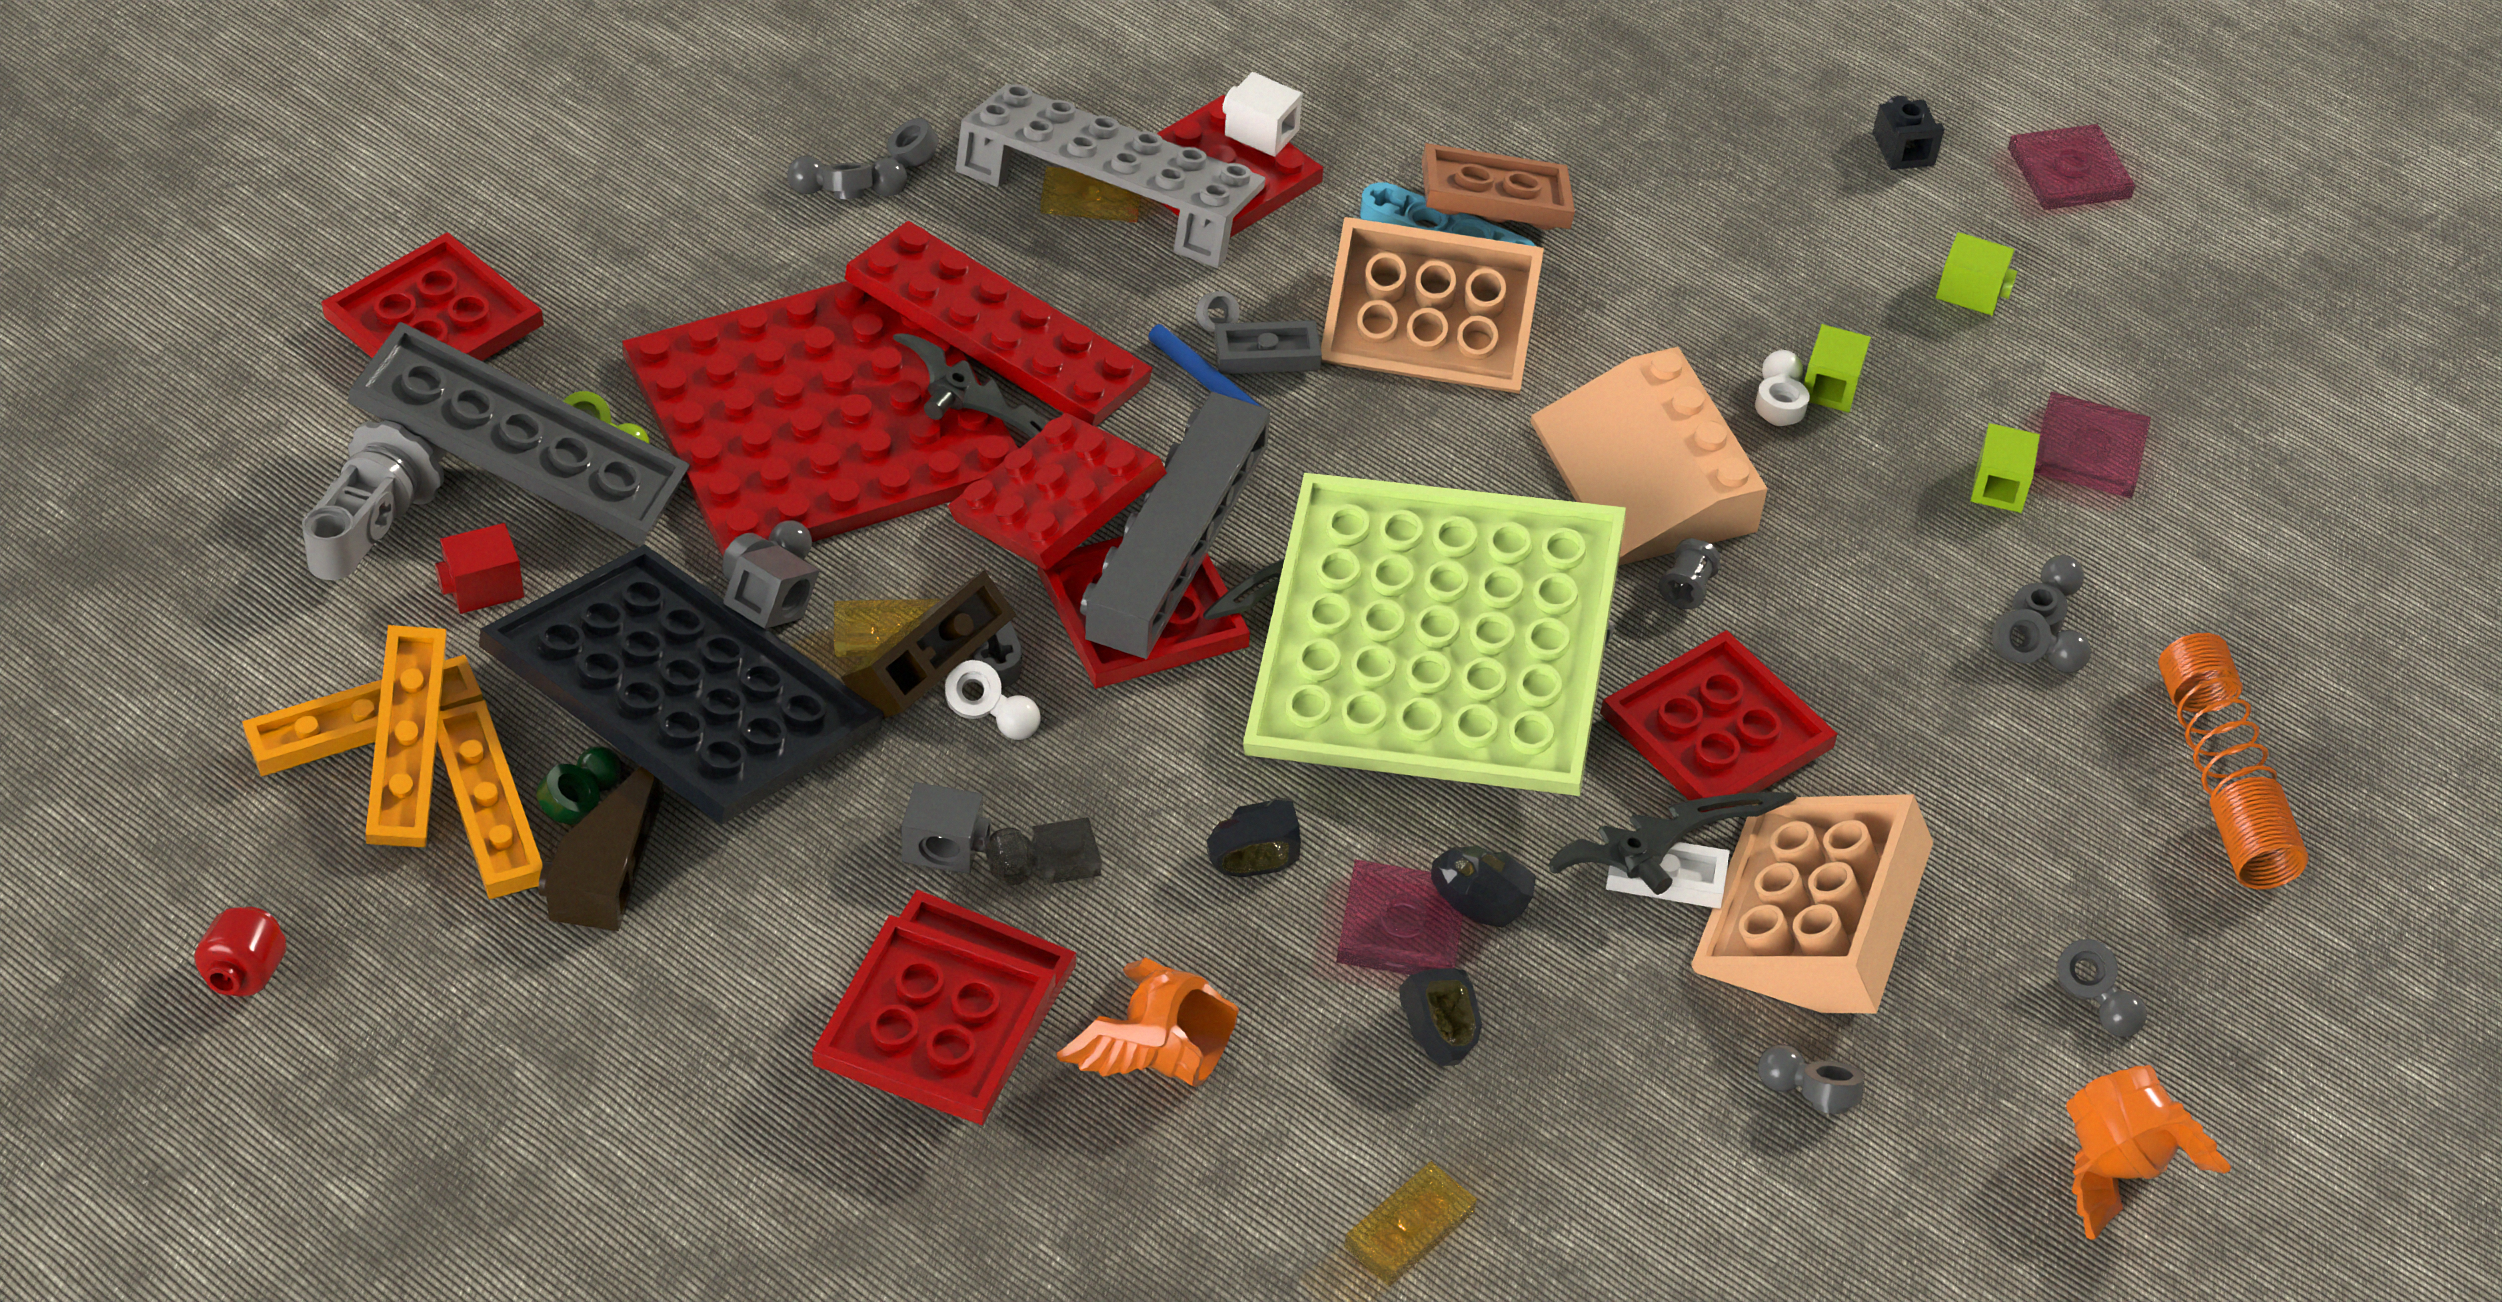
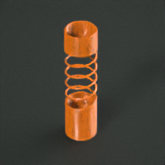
[2158,633,2309,890]

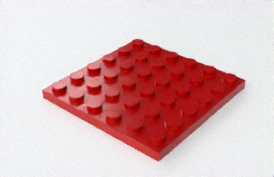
[622,281,1019,558]

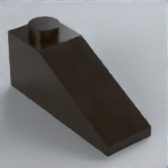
[841,570,1016,719]
[539,766,664,931]

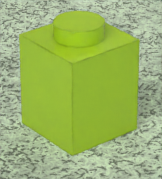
[1936,232,2018,316]
[1804,324,1871,413]
[1970,423,2040,513]

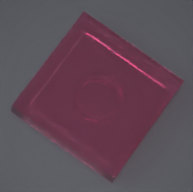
[2007,124,2135,210]
[2034,392,2151,498]
[1336,859,1463,975]

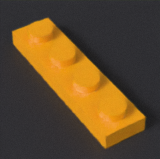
[365,625,447,848]
[242,654,483,777]
[436,700,543,900]

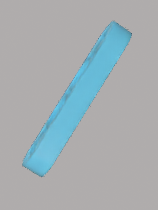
[1360,182,1535,246]

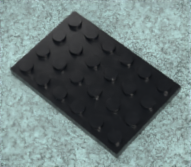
[479,544,884,825]

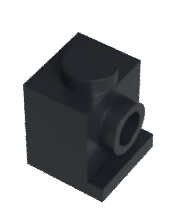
[1872,95,1945,170]

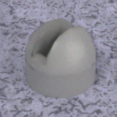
[1195,291,1240,332]

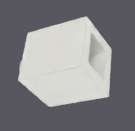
[1223,72,1302,157]

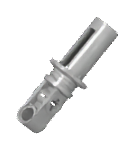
[302,420,448,580]

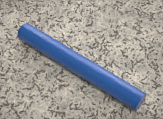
[1148,324,1261,407]

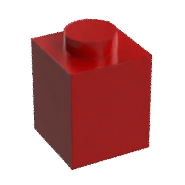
[434,523,525,614]

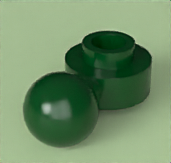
[537,746,622,825]

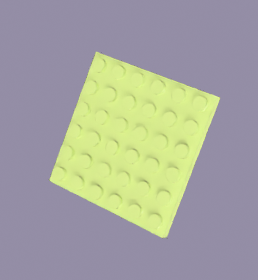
[1243,473,1626,796]

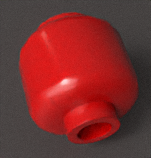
[194,906,287,997]

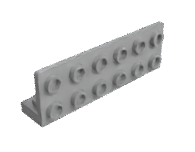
[955,84,1265,269]

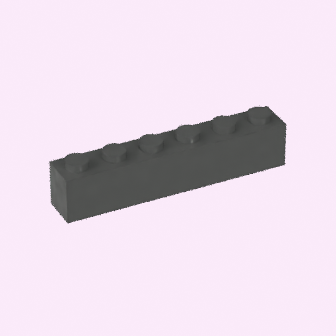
[1080,391,1271,659]

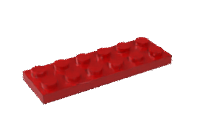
[844,220,1153,427]

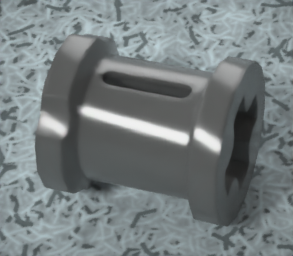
[1658,538,1721,609]

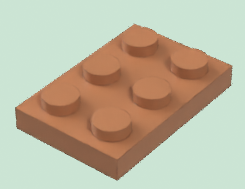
[1422,143,1575,230]

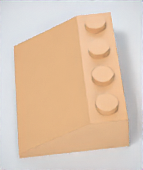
[1321,217,1544,394]
[1530,347,1768,566]
[1691,794,1933,1013]

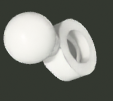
[1755,350,1810,426]
[945,660,1041,740]

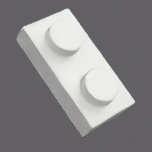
[1606,842,1730,909]

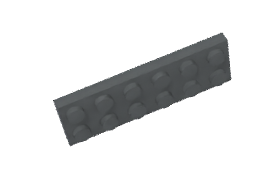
[347,322,690,546]

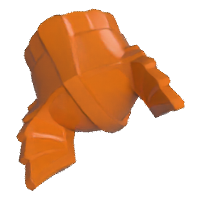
[1056,957,1239,1087]
[2066,1065,2231,1240]

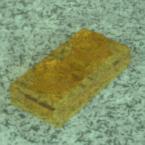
[1040,166,1142,223]
[834,599,942,657]
[1344,1161,1477,1287]

